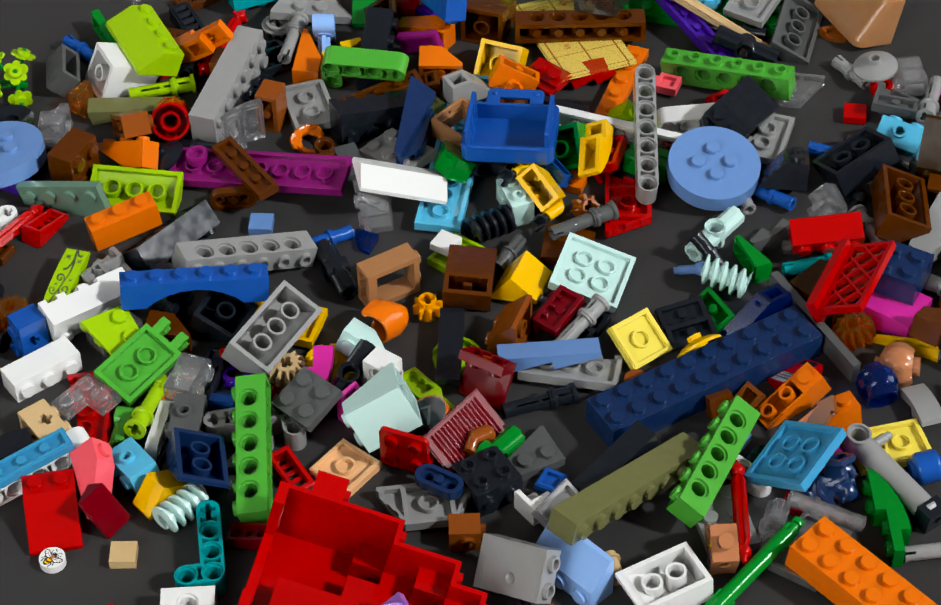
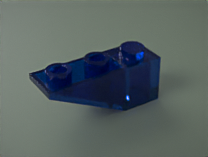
[719,283,792,337]

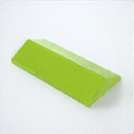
[90,164,184,215]

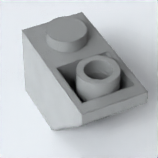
[442,69,490,105]

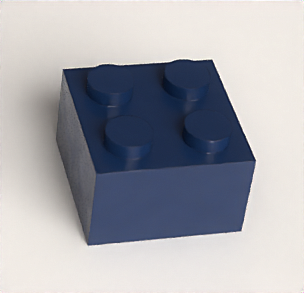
[870,239,934,306]

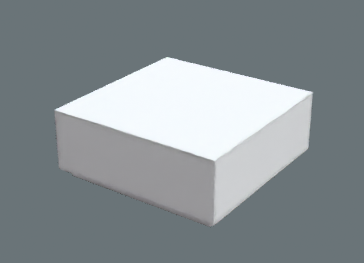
[430,229,462,256]

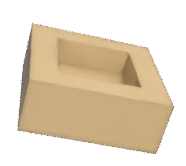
[109,541,139,569]

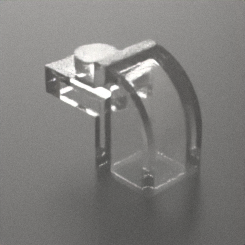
[807,183,847,217]

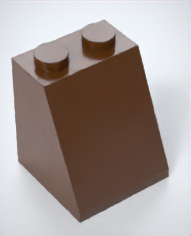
[461,0,516,44]

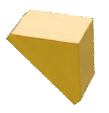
[132,470,187,520]

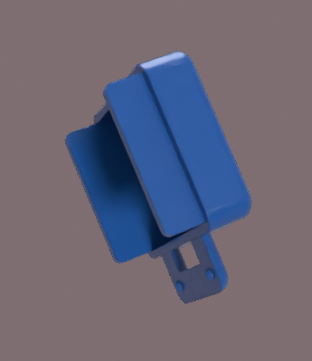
[461,88,560,165]

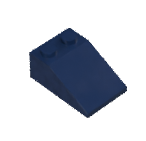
[166,427,230,489]

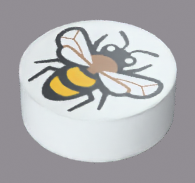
[39,547,67,574]

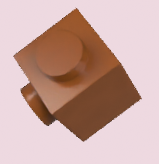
[448,513,486,552]

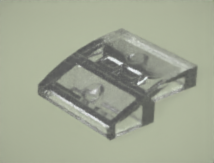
[220,98,266,149]

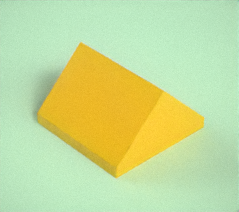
[492,250,552,304]

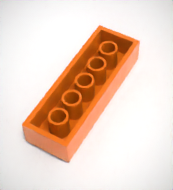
[785,516,938,605]

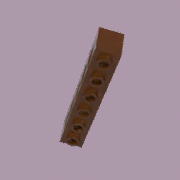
[514,9,646,44]

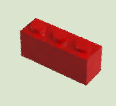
[788,211,865,256]

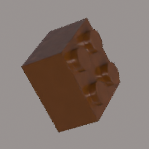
[47,127,101,181]

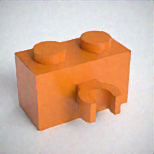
[488,55,540,102]

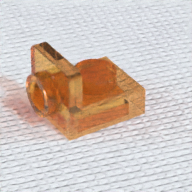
[67,80,94,118]

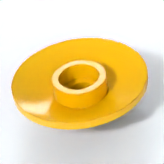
[677,332,722,358]

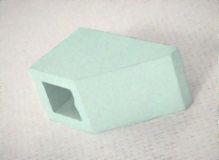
[334,317,385,357]

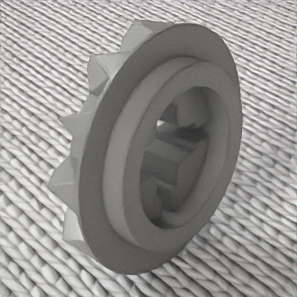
[262,15,290,39]

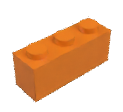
[84,191,163,252]

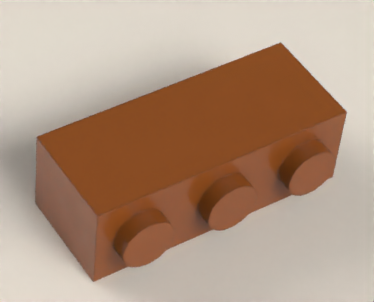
[110,109,154,139]

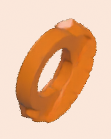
[290,124,324,154]

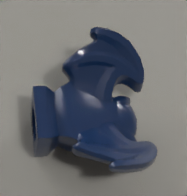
[803,451,862,512]

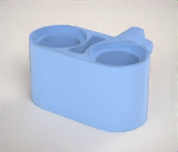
[312,13,336,58]

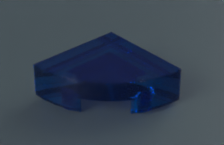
[355,228,379,255]

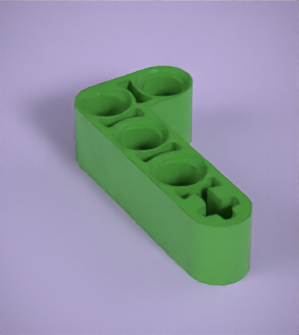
[321,46,409,88]

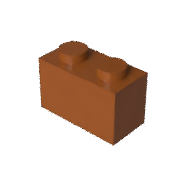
[254,79,288,134]

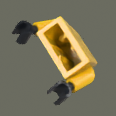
[496,163,566,232]

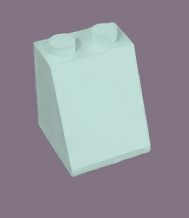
[341,362,423,453]

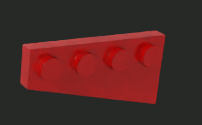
[67,371,115,443]

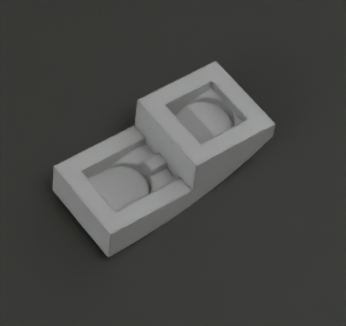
[900,383,941,427]

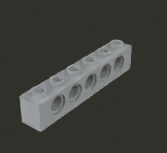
[171,230,318,271]

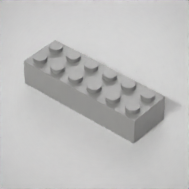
[188,25,268,143]

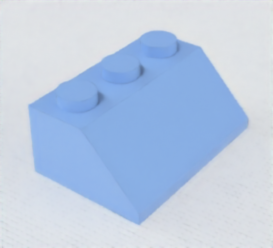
[536,524,614,605]

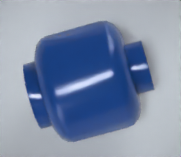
[907,449,941,485]

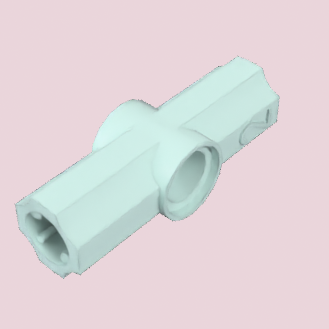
[685,205,745,263]

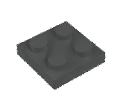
[271,366,343,433]

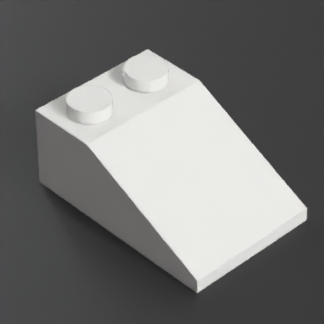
[615,541,713,605]

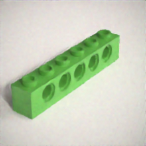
[660,48,795,101]
[231,373,273,523]
[666,395,761,528]

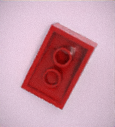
[21,469,83,556]

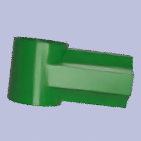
[475,425,525,459]

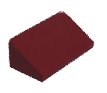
[77,483,130,539]

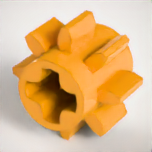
[413,292,443,322]

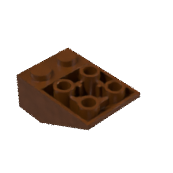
[442,244,497,312]

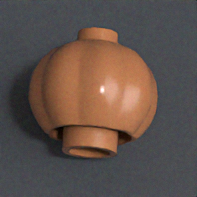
[874,342,921,388]

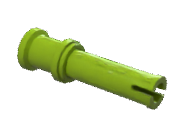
[128,74,197,97]
[123,380,168,440]

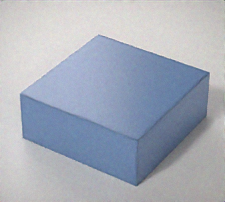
[248,213,275,236]

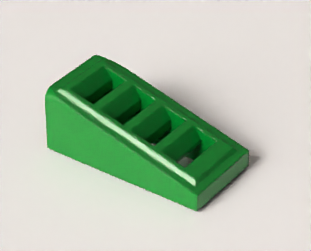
[733,235,773,284]

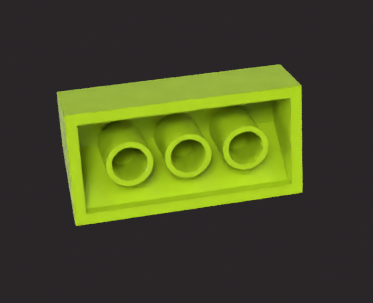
[105,4,185,76]

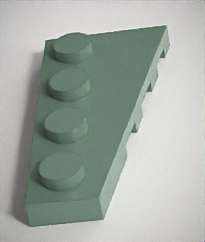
[16,181,111,217]

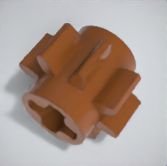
[570,193,600,217]

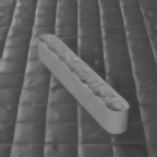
[633,64,659,205]

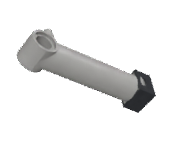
[842,423,941,534]

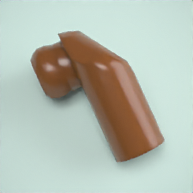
[463,425,496,455]

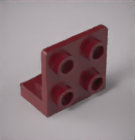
[458,345,517,410]

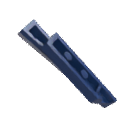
[394,76,437,165]

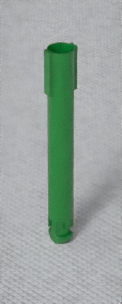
[704,516,805,605]

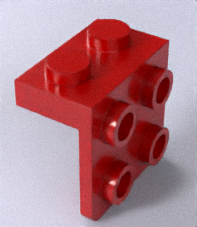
[379,426,437,473]

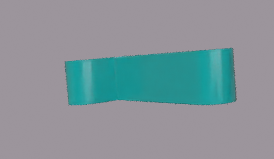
[174,500,227,597]

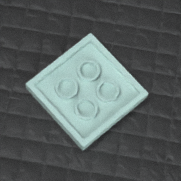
[547,232,636,314]

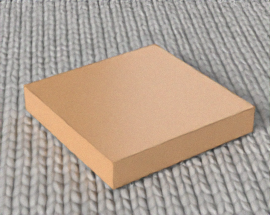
[309,438,382,497]

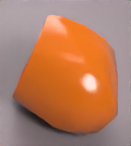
[361,299,409,344]

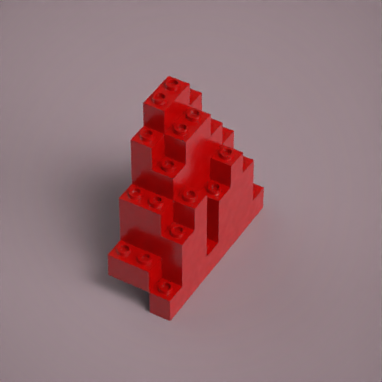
[238,470,488,605]

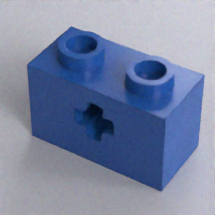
[7,303,50,358]

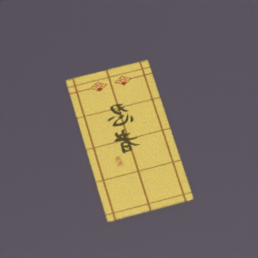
[516,0,637,82]

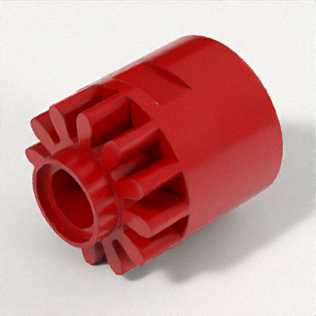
[152,96,190,141]

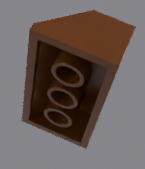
[870,163,932,242]

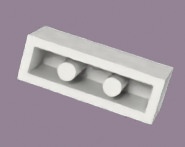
[0,336,83,403]

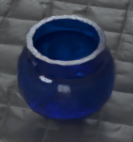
[856,362,899,408]

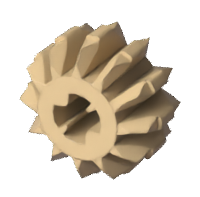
[267,351,308,390]

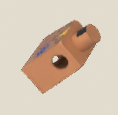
[704,522,740,575]

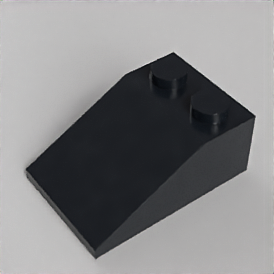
[700,75,780,139]

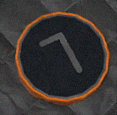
[408,395,451,437]

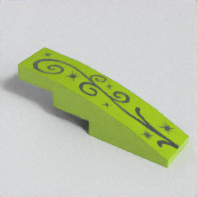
[43,248,90,303]

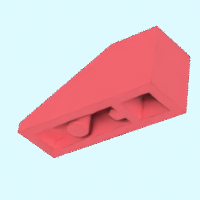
[69,437,115,519]

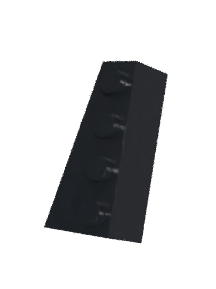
[355,7,398,91]
[329,89,407,146]

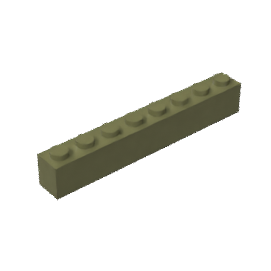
[547,432,700,546]

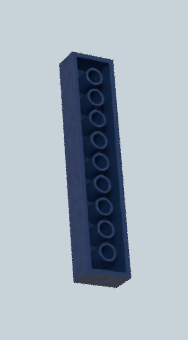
[585,305,823,447]

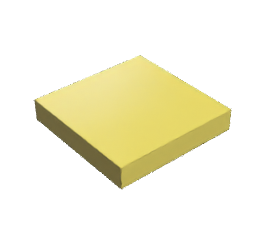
[607,308,673,370]

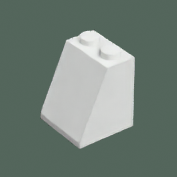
[85,42,159,98]

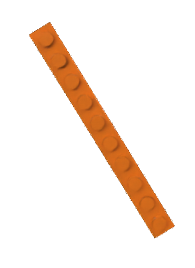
[560,45,649,195]

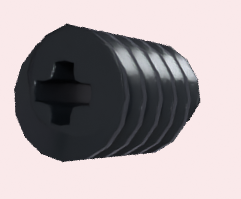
[463,204,516,244]

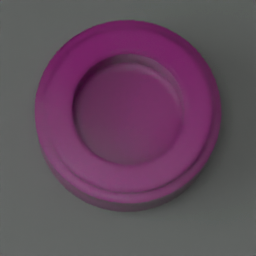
[185,145,209,167]

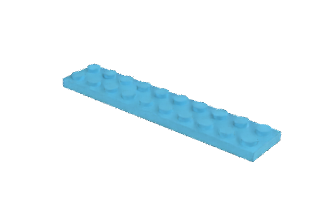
[414,75,491,234]

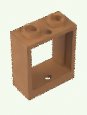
[431,97,470,150]
[356,243,422,306]

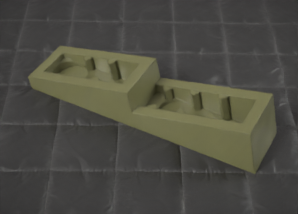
[87,97,181,125]

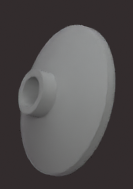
[853,51,898,82]

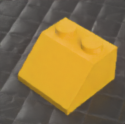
[473,38,529,76]

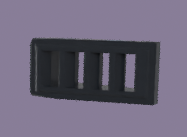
[169,1,205,30]

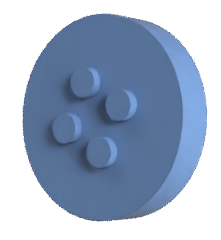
[0,121,47,188]
[666,126,761,211]

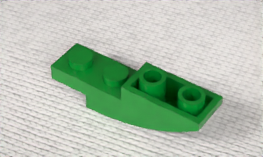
[861,469,911,568]

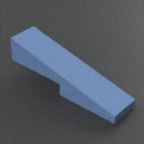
[497,337,602,372]

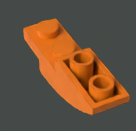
[174,19,234,63]

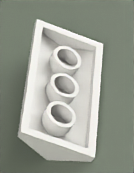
[352,157,447,205]

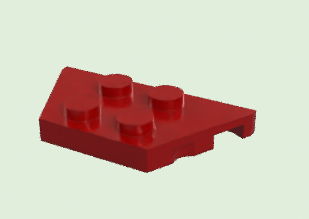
[605,172,652,238]

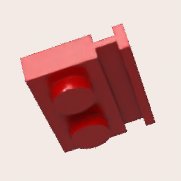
[529,57,571,97]

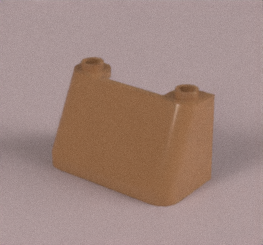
[814,0,906,48]

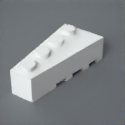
[38,267,125,342]

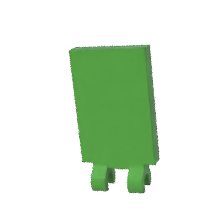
[93,316,189,407]

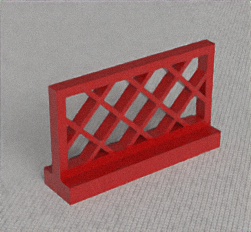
[805,239,897,323]

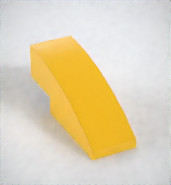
[578,119,614,178]

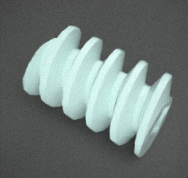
[700,254,753,299]
[152,483,209,533]

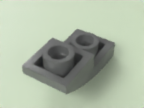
[748,218,789,255]

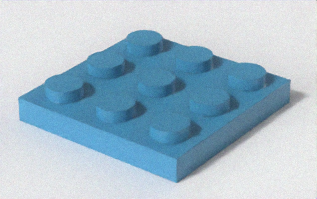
[743,420,847,492]

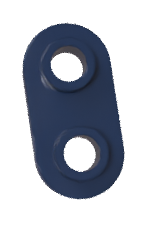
[415,463,464,500]

